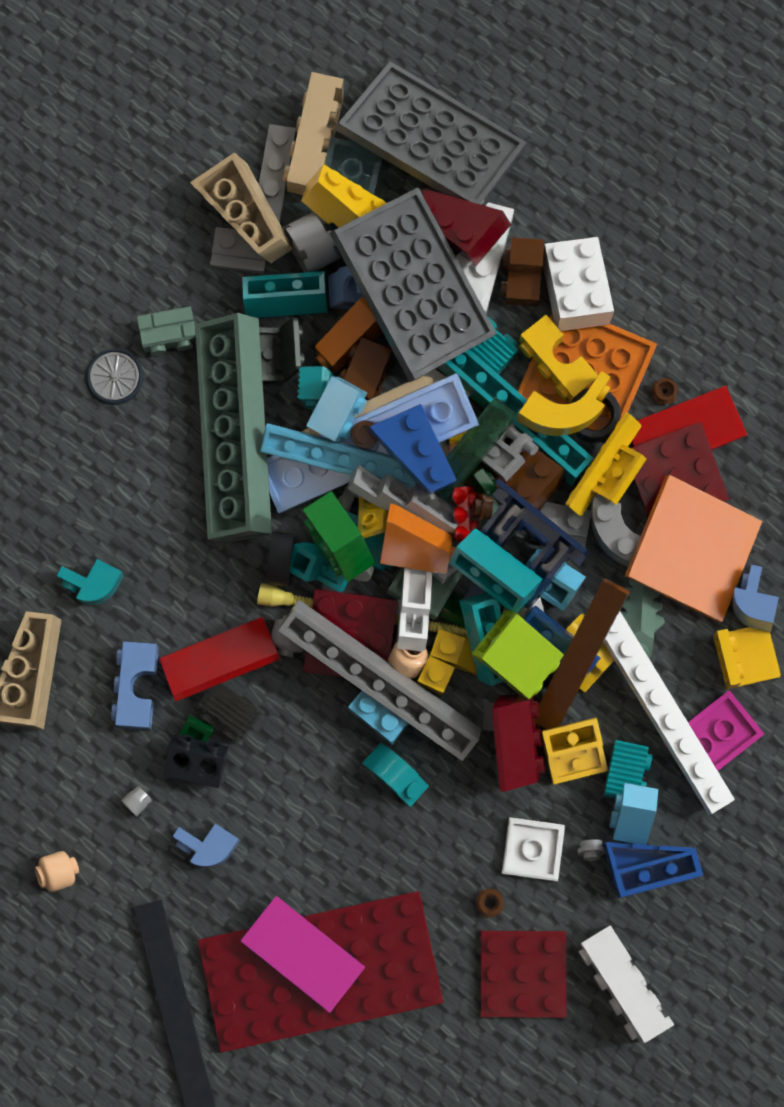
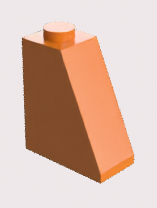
[315,297,383,374]
[380,504,456,574]

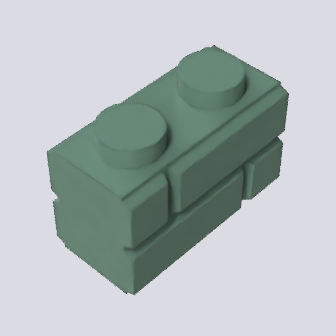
[137,306,196,356]

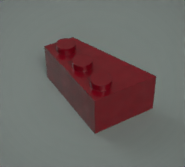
[422,189,511,266]

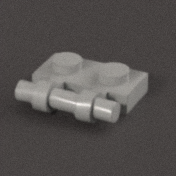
[466,416,538,482]

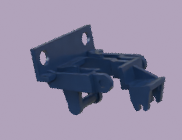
[462,479,590,610]

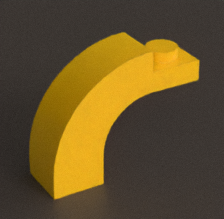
[516,371,611,436]

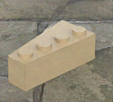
[0,611,61,729]

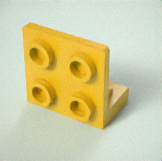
[713,627,781,690]

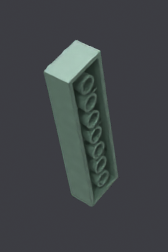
[195,313,272,543]

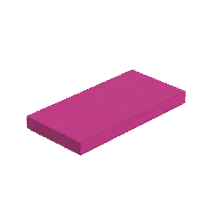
[241,896,365,1012]

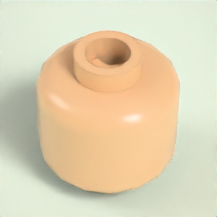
[388,643,428,679]
[35,851,79,892]

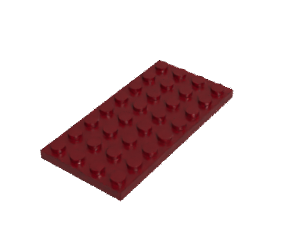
[198,891,444,1053]

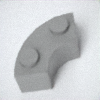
[590,497,641,567]

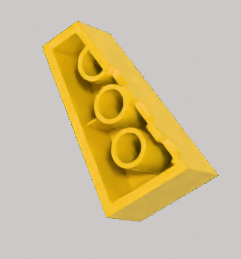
[301,164,387,228]

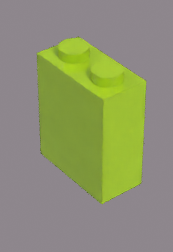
[471,609,564,699]

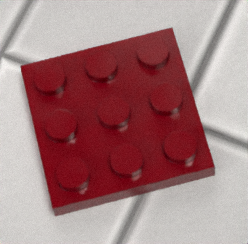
[631,422,729,519]
[303,588,398,677]
[481,931,567,1018]

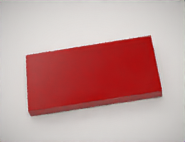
[631,385,748,450]
[159,617,280,702]

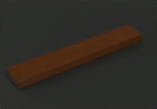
[535,578,630,729]

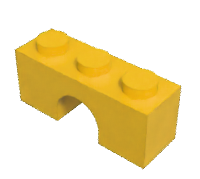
[519,315,598,402]

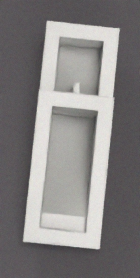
[397,568,432,652]

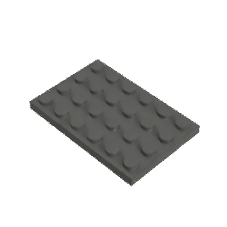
[336,62,527,205]
[329,188,497,382]

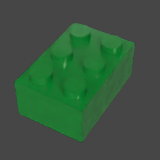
[303,491,375,582]

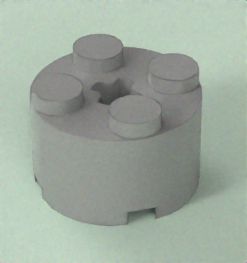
[283,212,341,273]

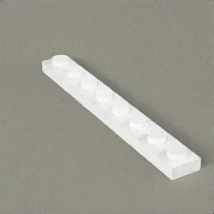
[604,612,735,815]

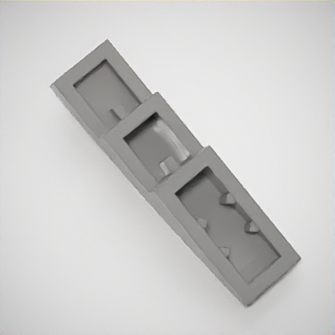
[347,465,458,533]

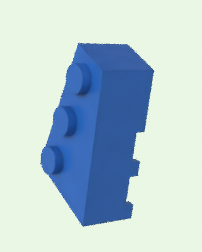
[368,404,457,496]
[603,842,703,899]

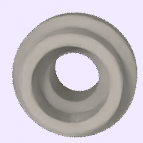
[577,840,606,861]

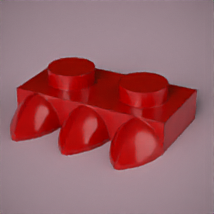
[452,487,481,543]

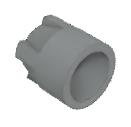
[121,786,152,817]

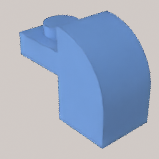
[732,565,779,632]
[173,824,240,868]

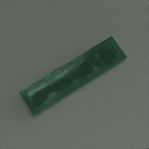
[436,397,518,503]

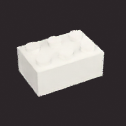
[543,237,614,331]

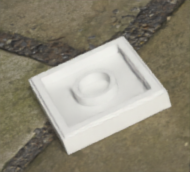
[502,817,565,882]

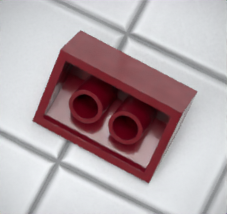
[492,694,545,792]

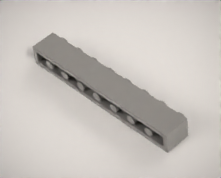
[278,600,481,761]

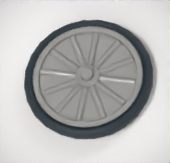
[86,349,143,405]

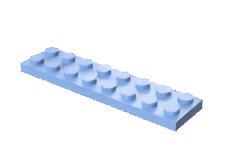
[267,374,479,513]

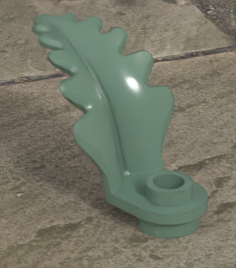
[621,579,665,658]

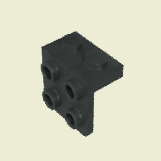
[259,317,304,383]

